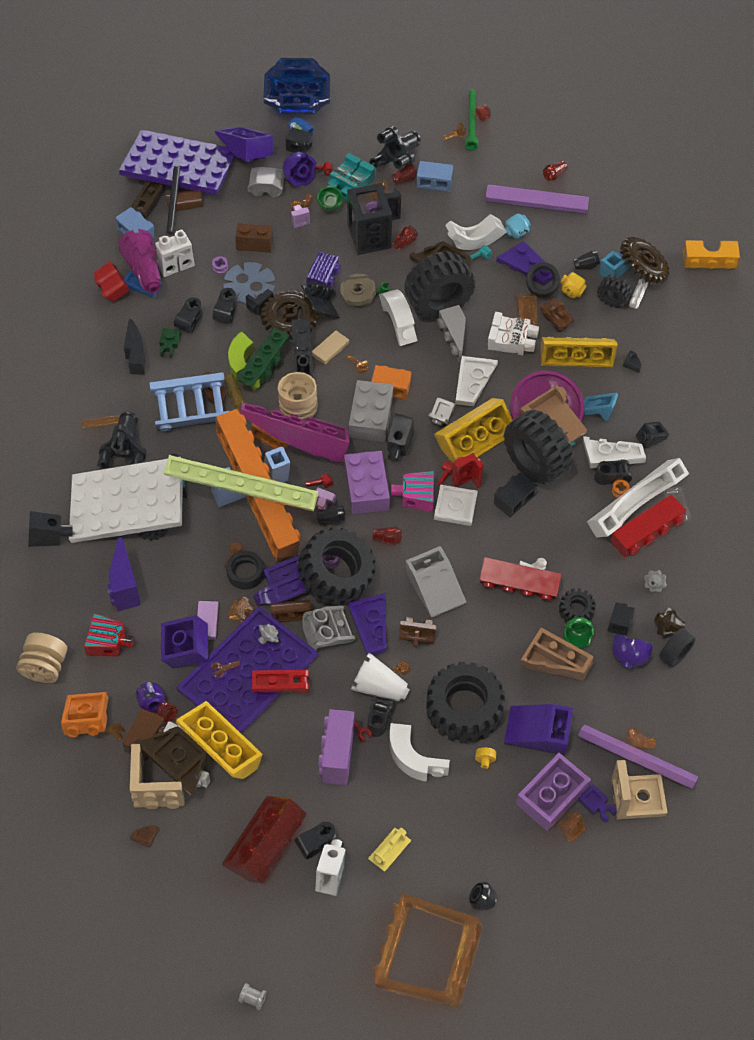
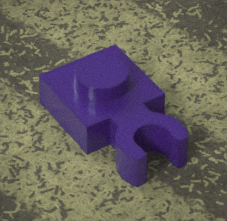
[578,784,616,823]

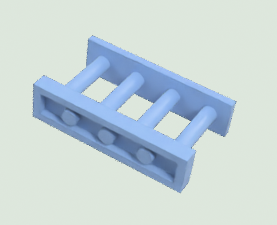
[150,372,229,432]

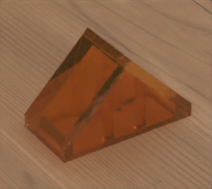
[515,293,538,324]

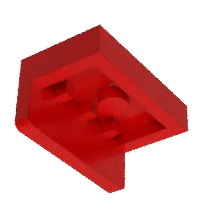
[452,453,484,488]

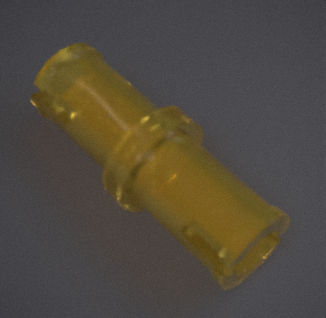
[224,373,245,410]

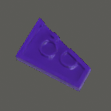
[496,241,554,286]
[348,593,386,655]

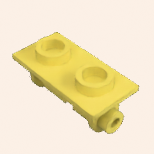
[368,828,411,872]

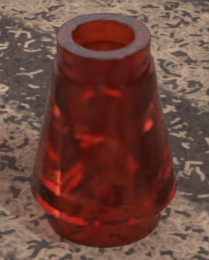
[543,160,567,181]
[391,164,417,184]
[393,225,418,250]
[373,527,402,546]

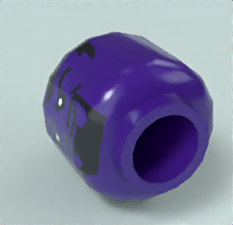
[136,682,165,712]

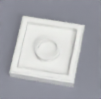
[434,485,478,526]

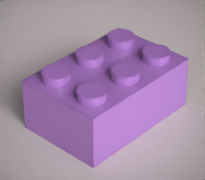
[344,451,390,514]
[318,709,354,786]
[516,753,591,832]

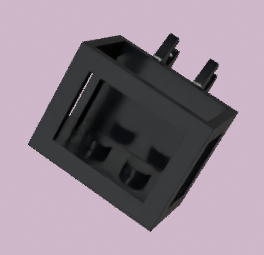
[347,183,401,255]

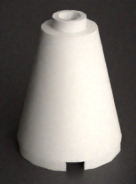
[351,653,409,702]

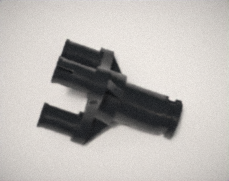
[369,126,421,169]
[97,412,147,470]

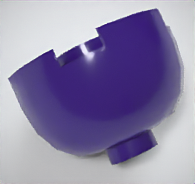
[282,152,317,187]
[612,634,653,669]

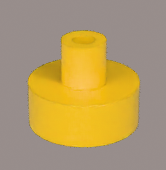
[475,747,496,769]

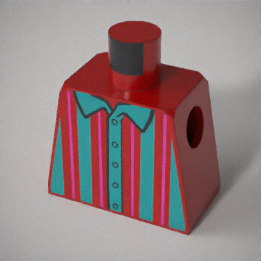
[84,613,134,657]

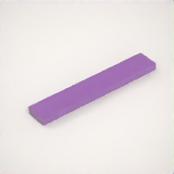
[485,184,589,214]
[578,724,698,789]

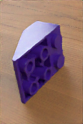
[504,704,573,755]

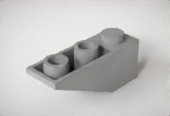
[437,305,466,362]

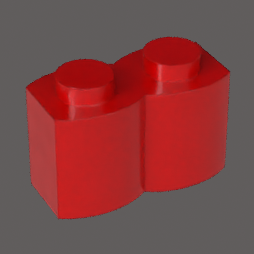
[93,260,130,302]

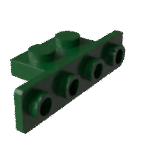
[237,328,289,387]

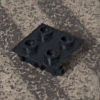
[301,282,340,318]

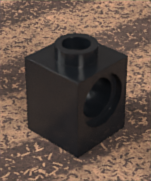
[286,127,313,153]
[607,602,635,636]

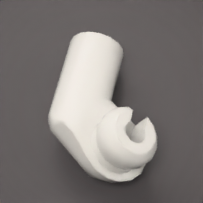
[519,558,547,570]

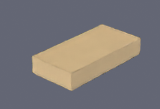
[312,330,349,365]

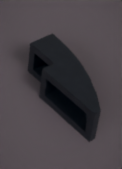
[124,319,146,375]

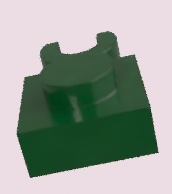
[159,328,181,358]

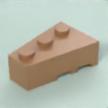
[521,627,594,681]

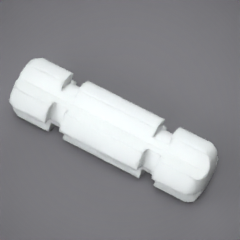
[629,278,648,309]

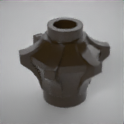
[654,607,685,636]

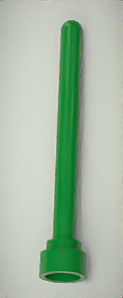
[465,89,478,151]

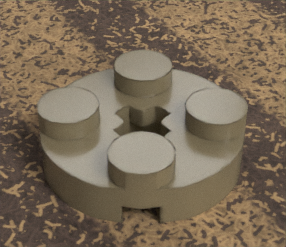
[340,274,376,306]

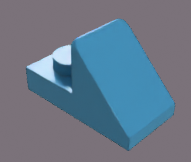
[583,392,618,422]

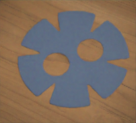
[223,262,275,303]

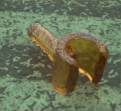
[444,123,467,139]
[348,354,369,373]
[224,542,242,567]
[211,661,240,678]
[391,661,411,676]
[102,723,125,740]

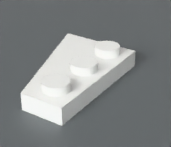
[455,356,498,406]
[582,436,646,468]

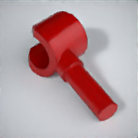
[315,162,333,175]
[437,460,453,486]
[306,474,333,488]
[354,719,372,742]

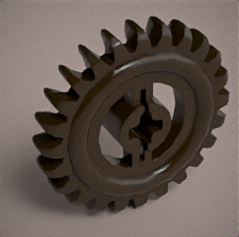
[620,237,669,285]
[260,290,319,340]

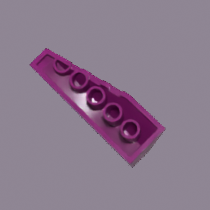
[240,403,350,462]

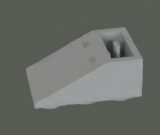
[405,546,466,619]

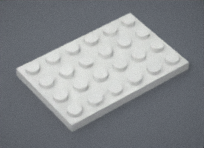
[69,457,183,543]

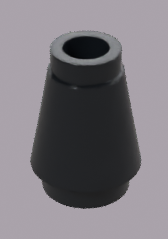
[573,250,600,269]
[317,505,345,524]

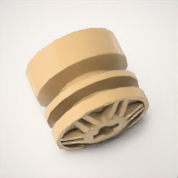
[278,372,318,420]
[16,633,68,683]

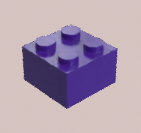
[161,615,208,668]

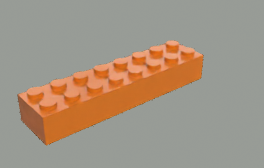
[216,409,301,563]

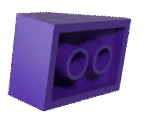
[215,126,273,162]
[107,537,141,611]

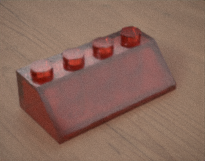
[222,796,307,884]

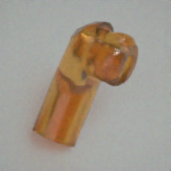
[290,194,313,211]
[627,727,656,748]

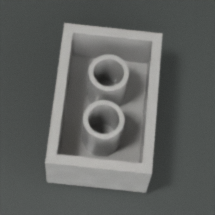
[349,380,394,442]

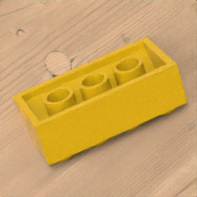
[540,337,618,367]
[434,398,513,462]
[176,701,263,779]

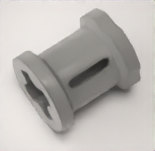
[238,983,267,1010]

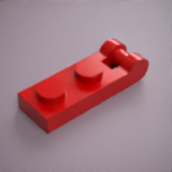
[252,670,309,693]

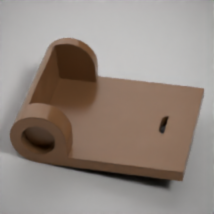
[519,385,588,444]

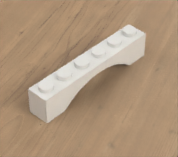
[587,458,689,538]

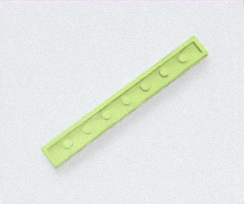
[164,455,319,511]

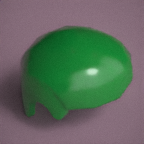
[317,186,343,212]
[564,617,594,649]

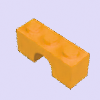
[683,240,740,269]

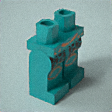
[327,153,375,200]

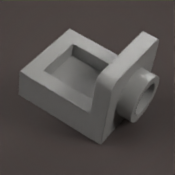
[428,397,455,426]

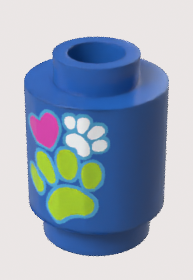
[288,117,314,136]

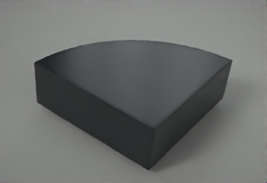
[623,350,641,373]

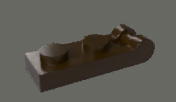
[131,181,166,218]

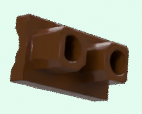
[540,298,574,332]
[399,617,436,647]

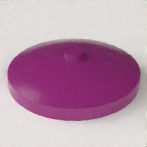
[510,371,584,421]

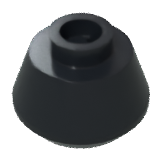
[469,881,497,910]

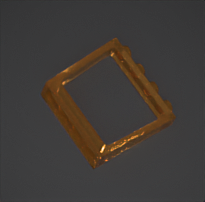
[374,893,483,1009]

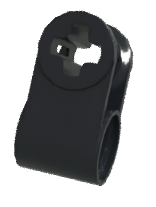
[212,288,237,323]
[174,297,202,333]
[594,459,632,485]
[367,695,394,737]
[294,822,336,859]

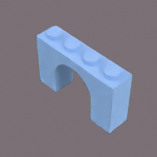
[211,446,290,507]

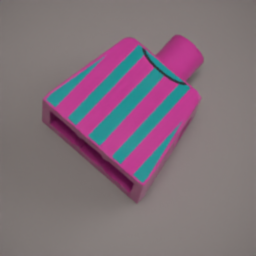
[391,471,434,512]

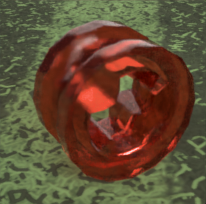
[476,104,491,121]
[156,702,177,722]

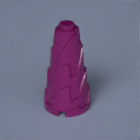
[118,229,161,293]

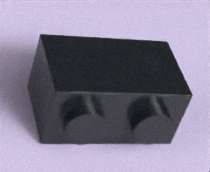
[494,472,538,518]

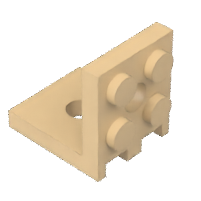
[130,744,185,809]
[611,760,668,820]

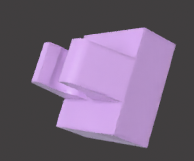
[291,205,310,228]
[316,487,337,510]

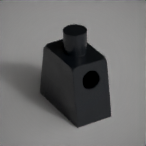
[387,413,414,461]
[28,511,72,547]

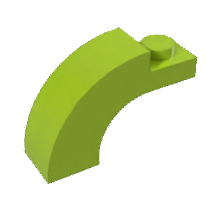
[228,332,260,391]

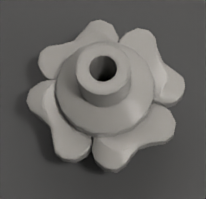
[644,570,667,592]
[258,624,278,645]

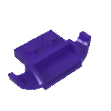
[253,555,309,605]

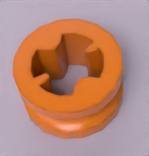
[612,480,630,498]

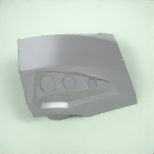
[248,167,285,197]
[303,605,355,650]

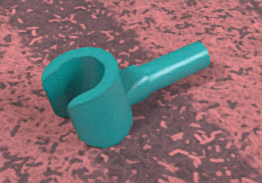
[470,245,492,260]

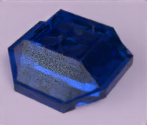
[264,58,330,114]

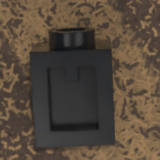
[245,289,273,316]
[636,421,670,448]

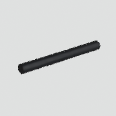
[166,166,180,234]

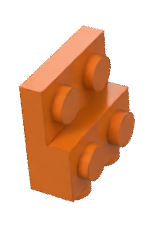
[61,692,109,737]

